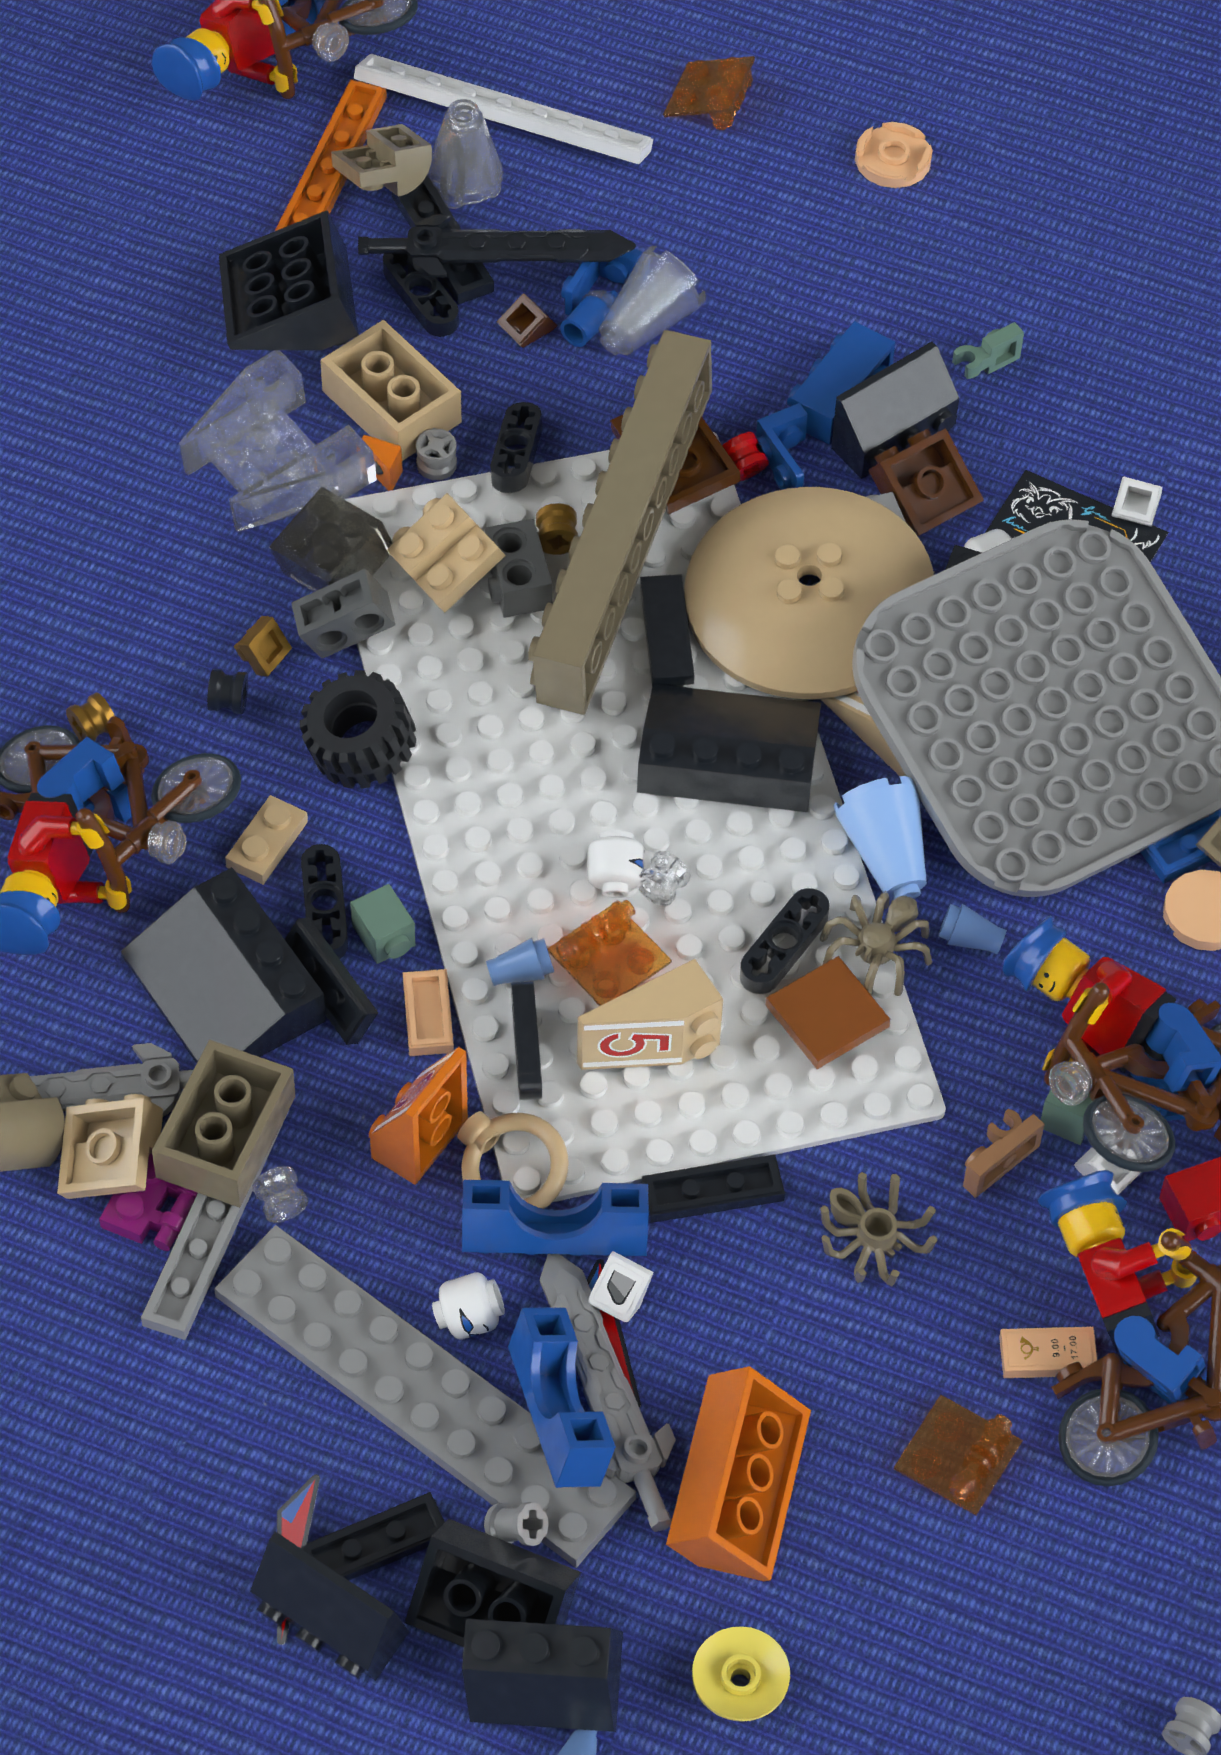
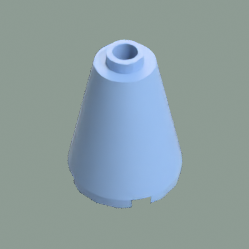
[833,776,927,899]

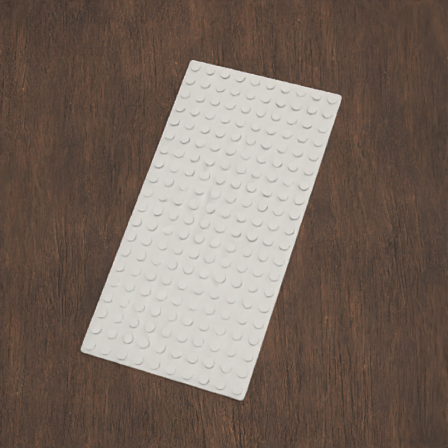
[321,432,946,1202]

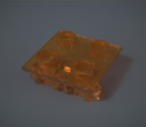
[663,56,755,130]
[547,900,672,1006]
[894,1394,1023,1516]

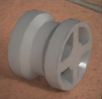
[416,428,457,481]
[1162,1697,1221,1755]

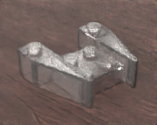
[179,350,377,532]

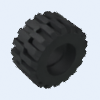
[300,670,416,789]

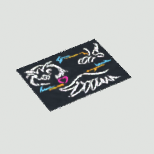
[985,470,1169,563]

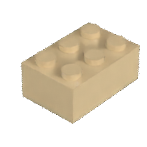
[320,320,462,461]

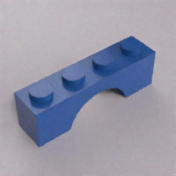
[462,1180,649,1257]
[508,1308,616,1488]

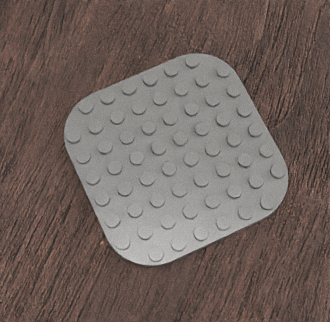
[852,519,1221,897]

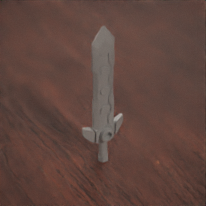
[30,1043,193,1117]
[539,1254,676,1532]

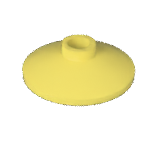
[692,1627,790,1721]

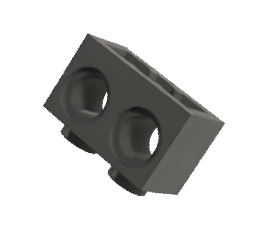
[485,519,553,618]
[291,569,396,659]

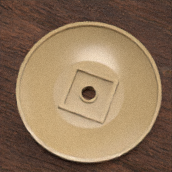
[684,487,934,699]

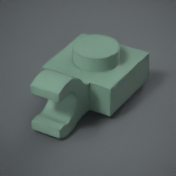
[952,322,1024,379]

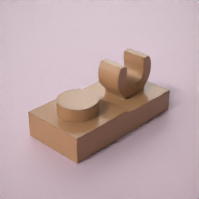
[963,1109,1045,1198]

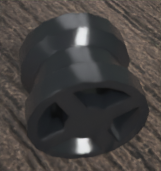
[207,669,248,714]

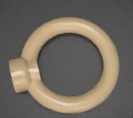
[457,1111,569,1209]

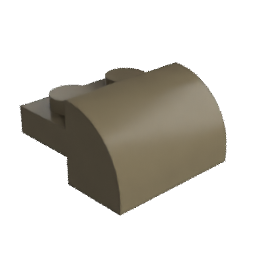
[331,124,432,197]
[0,1073,65,1172]

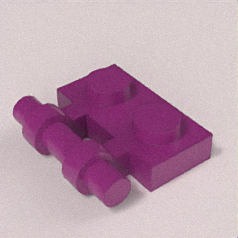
[99,1153,198,1251]

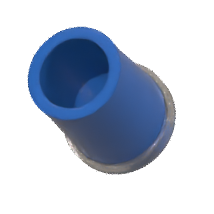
[560,290,618,347]

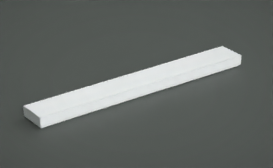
[354,54,653,164]

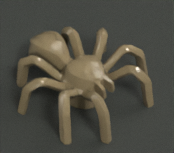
[820,891,932,996]
[820,1172,938,1286]

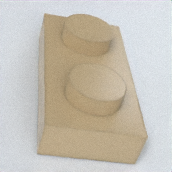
[225,795,308,885]

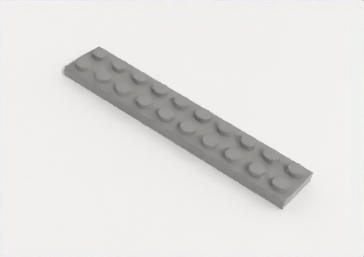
[214,1225,636,1568]

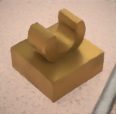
[233,616,292,676]

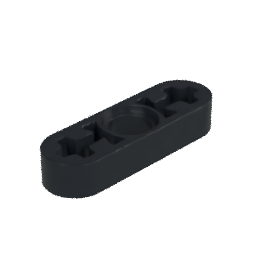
[383,254,459,337]
[490,402,542,493]
[301,844,348,959]
[740,888,830,994]
[511,981,542,1100]

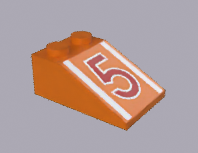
[368,1047,468,1185]

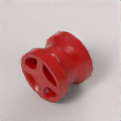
[722,432,769,481]

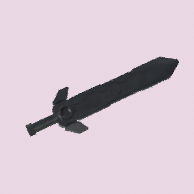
[358,215,636,278]

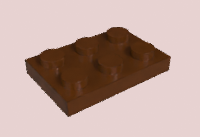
[610,415,741,515]

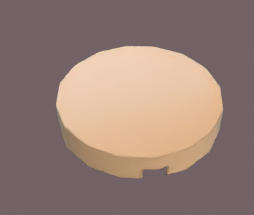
[855,122,933,188]
[1163,870,1221,951]

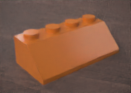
[666,1366,811,1581]

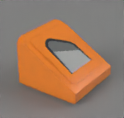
[361,435,403,491]

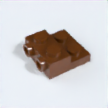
[868,428,984,536]

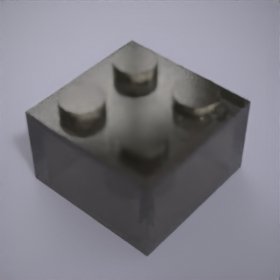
[269,486,393,592]

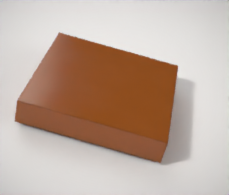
[765,956,891,1069]

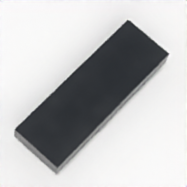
[640,574,695,686]
[285,917,378,1045]
[641,1154,785,1223]
[299,1492,445,1580]

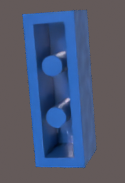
[787,321,895,445]

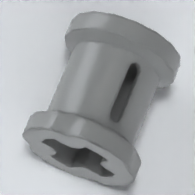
[484,1502,549,1546]

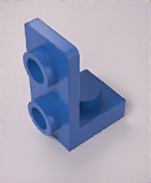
[561,249,642,315]
[756,403,808,490]

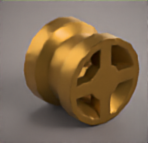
[536,503,578,555]
[66,692,115,741]

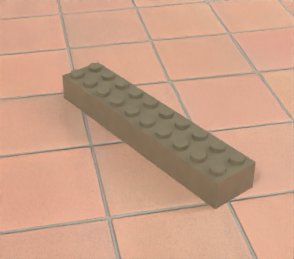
[528,329,712,715]

